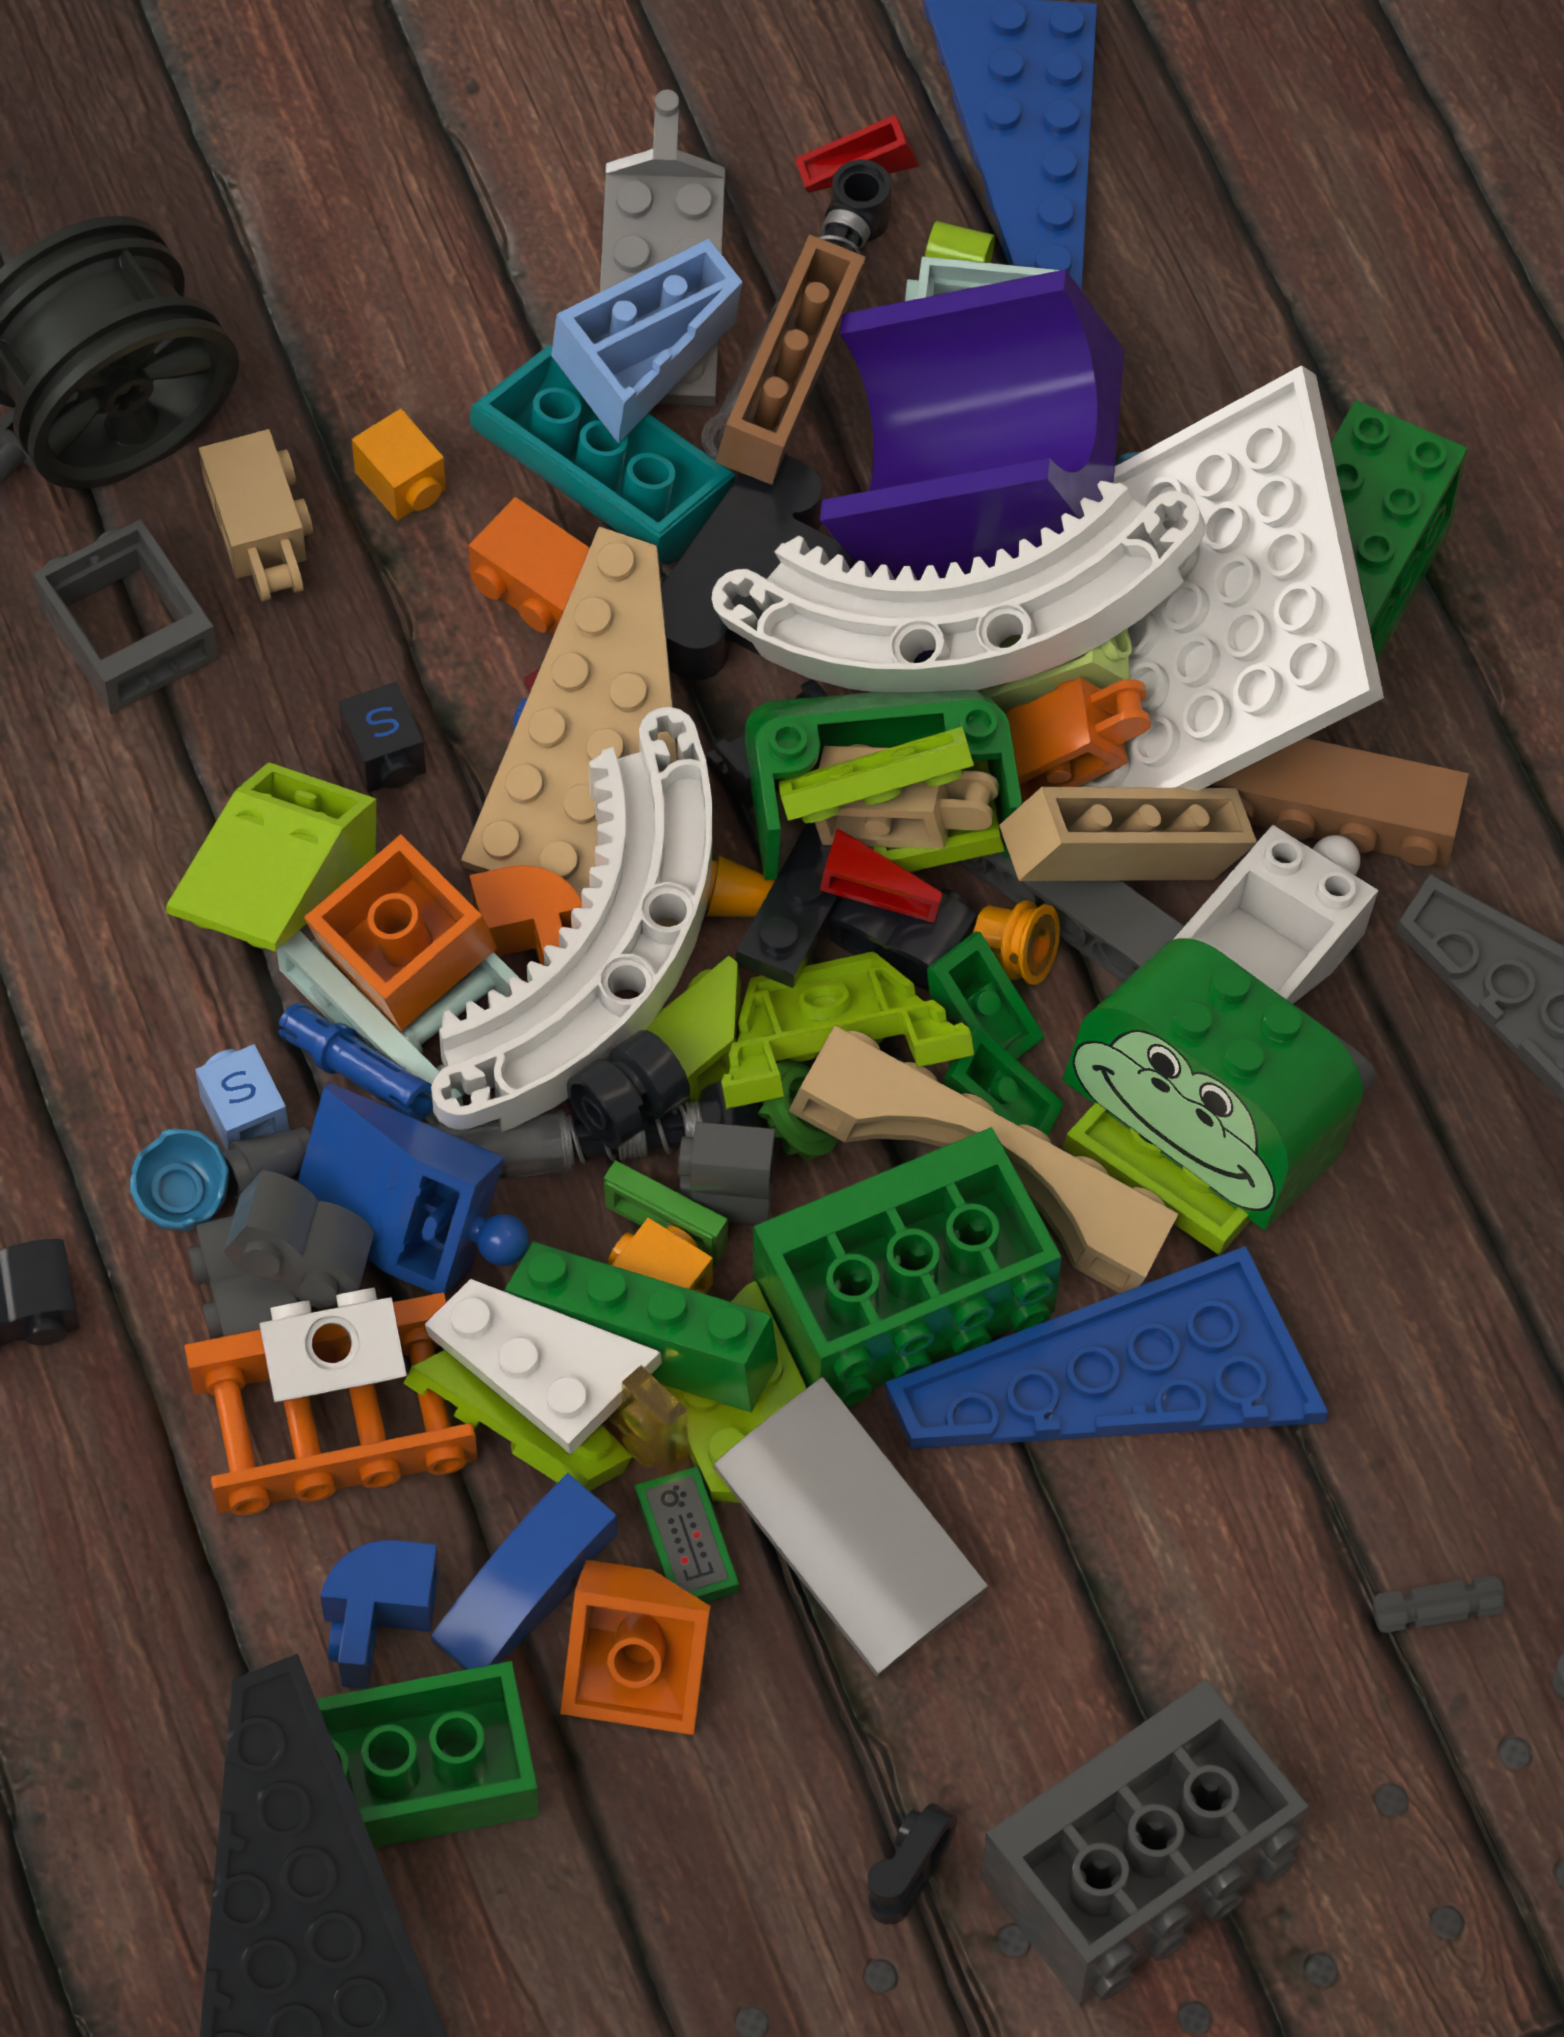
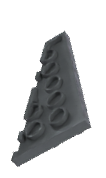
[1396,874,1564,1103]

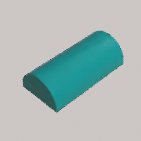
[470,345,736,564]

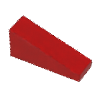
[795,114,919,193]
[820,828,943,923]

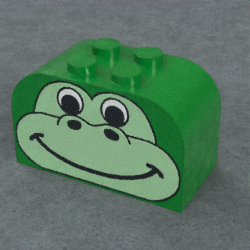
[1062,938,1363,1231]

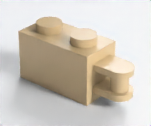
[199,429,313,602]
[815,744,1000,849]

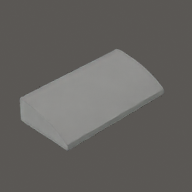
[712,1377,988,1677]

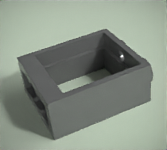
[33,519,218,714]

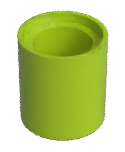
[925,221,995,263]

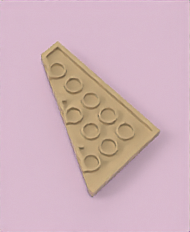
[461,526,681,927]

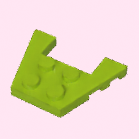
[721,951,974,1109]

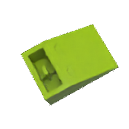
[166,762,377,952]

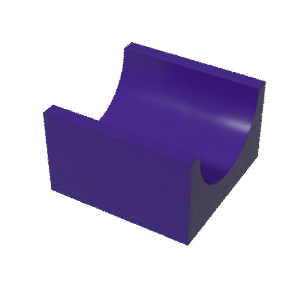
[820,269,1124,580]

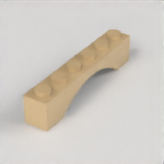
[789,1026,1178,1293]

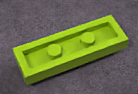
[779,726,974,823]

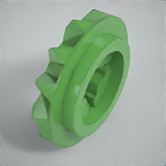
[757,1060,838,1162]

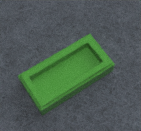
[604,1160,728,1264]

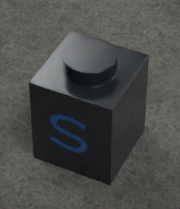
[338,681,426,793]

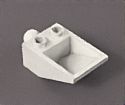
[1173,825,1378,1004]

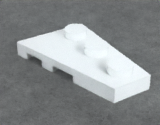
[425,1279,662,1455]

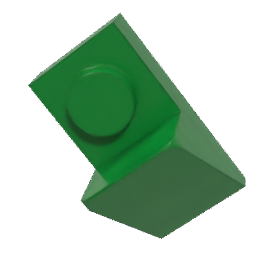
[927,932,1045,1059]
[944,1025,1064,1137]

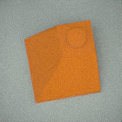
[560,1559,711,1735]

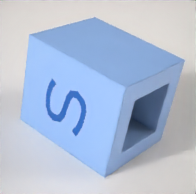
[195,1044,289,1151]

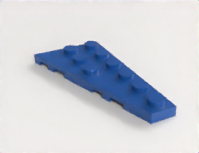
[922,0,1097,291]
[885,1246,1329,1449]

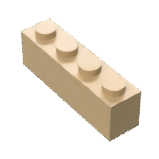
[999,787,1257,881]

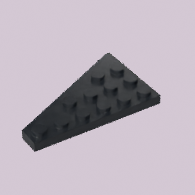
[199,1653,448,2037]

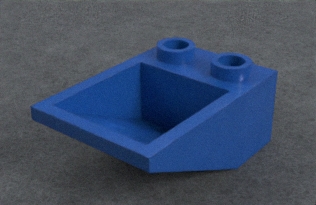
[297,1082,529,1295]

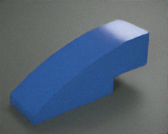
[431,1473,617,1670]

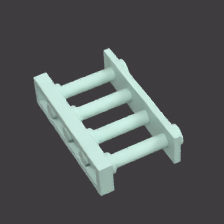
[277,930,520,1134]

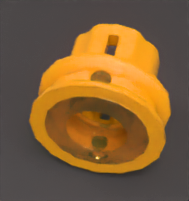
[973,900,1060,985]

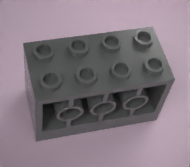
[980,1679,1309,2006]

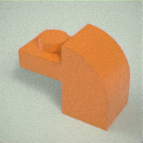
[469,865,582,965]

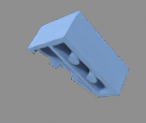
[551,238,743,444]

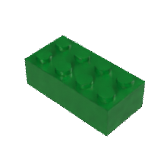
[316,1661,540,1848]

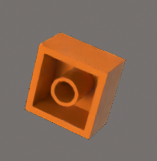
[304,834,498,1031]

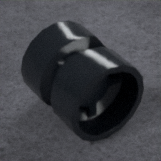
[567,1030,690,1149]

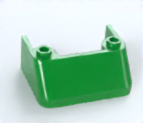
[745,689,1022,880]

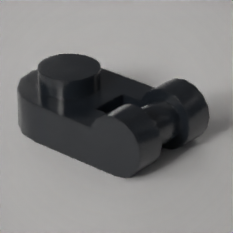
[868,1803,958,1925]

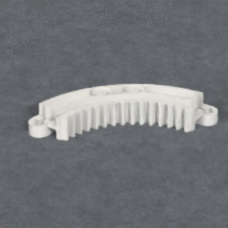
[711,481,1206,692]
[431,707,712,1132]

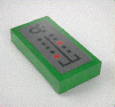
[634,1466,739,1603]

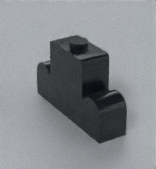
[661,454,855,680]

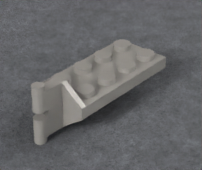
[600,90,725,406]

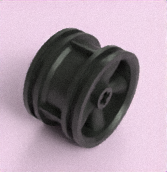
[0,216,239,489]

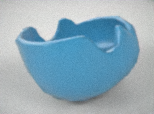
[130,1128,230,1231]

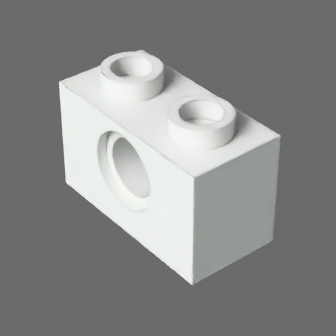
[259,1288,407,1403]

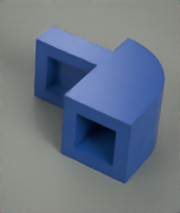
[320,1540,439,1689]

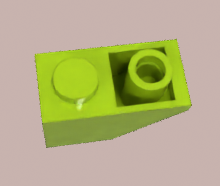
[646,956,743,1104]

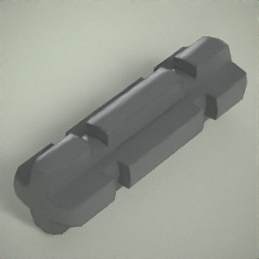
[1373,1575,1505,1633]

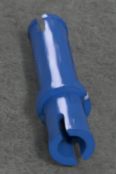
[278,1003,433,1121]

